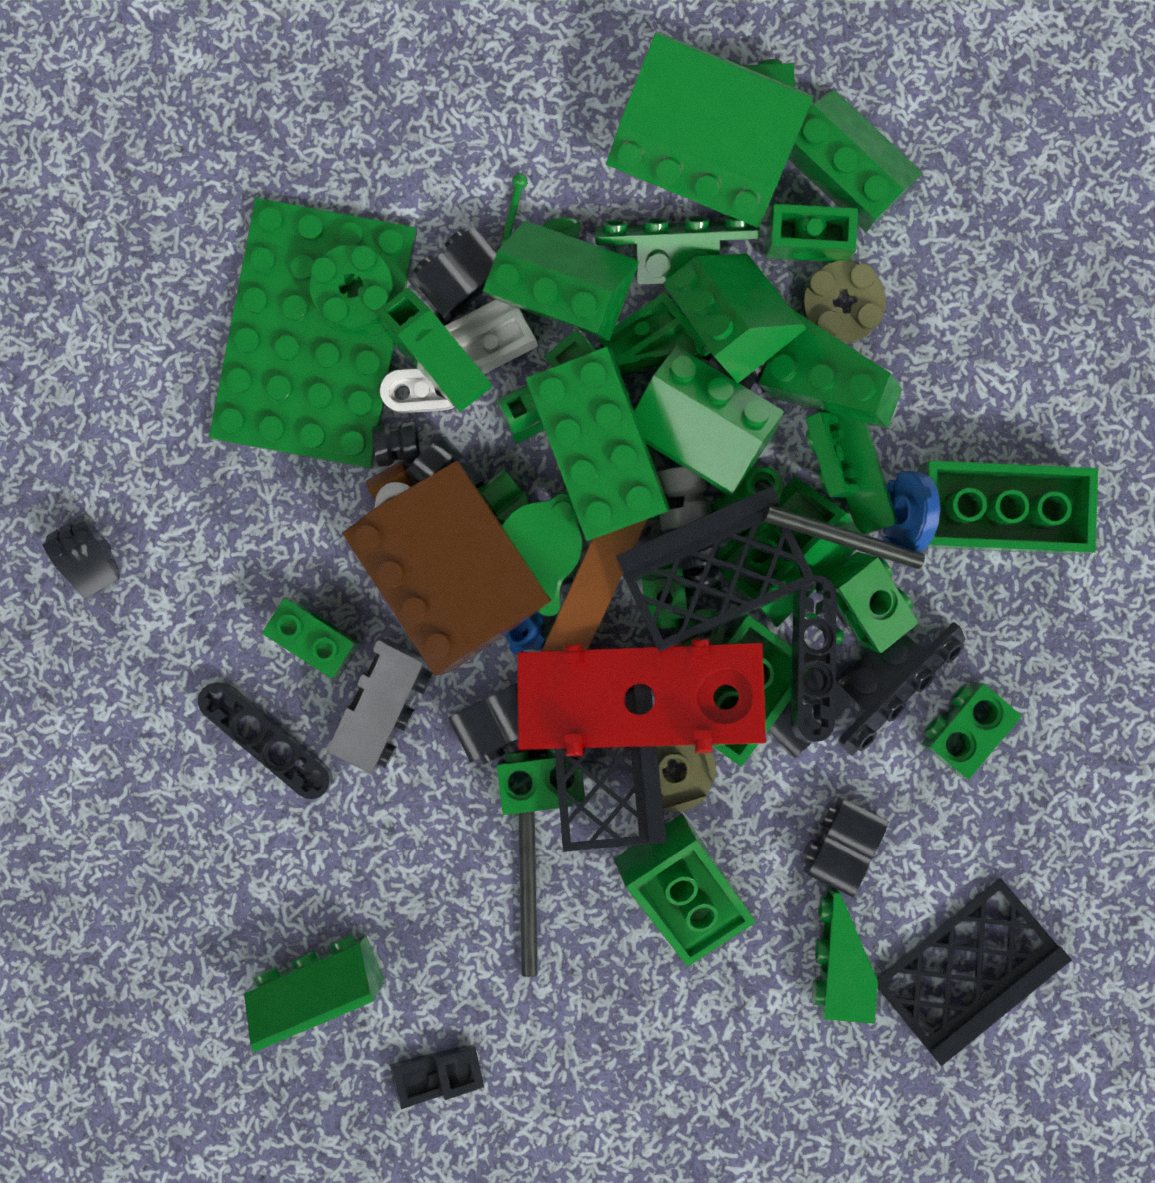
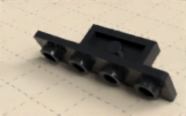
[838,622,966,756]

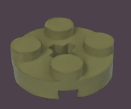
[802,261,886,344]
[657,745,716,812]

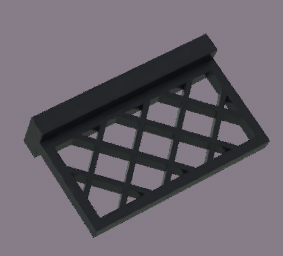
[616,486,816,653]
[554,684,666,852]
[876,878,1072,1066]

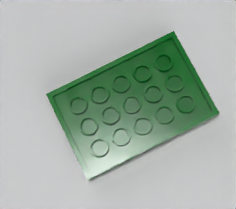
[209,198,417,469]

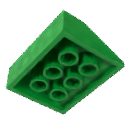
[606,31,814,228]

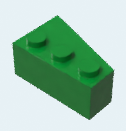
[759,309,902,428]

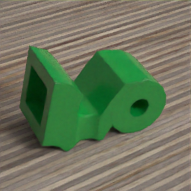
[496,384,545,444]
[477,469,530,523]

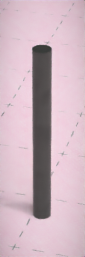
[762,505,925,569]
[518,811,538,977]

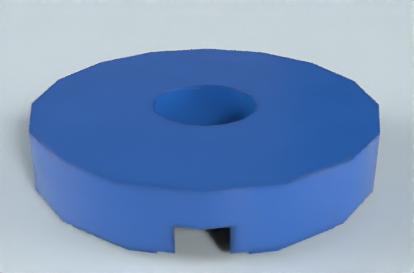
[882,470,940,552]

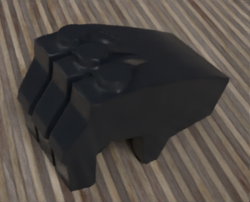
[42,513,120,599]

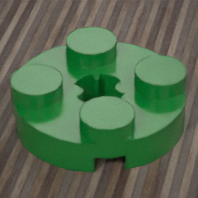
[309,244,395,330]

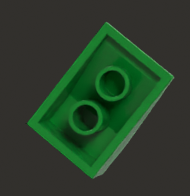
[614,813,756,967]

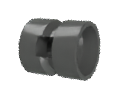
[657,467,713,532]

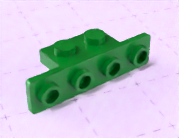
[594,216,761,284]
[805,411,898,535]

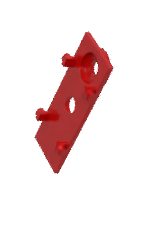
[517,639,766,756]

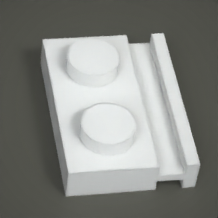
[445,300,538,374]

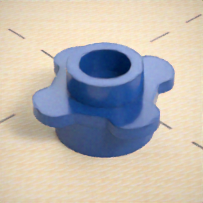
[505,611,546,655]

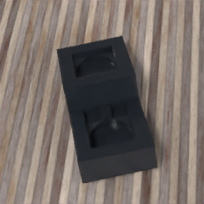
[390,1045,484,1109]

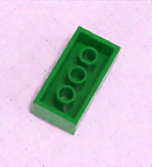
[526,347,670,541]
[917,460,1099,555]

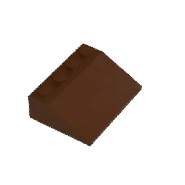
[342,461,552,676]

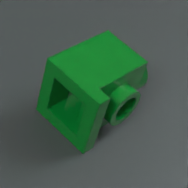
[642,567,687,629]

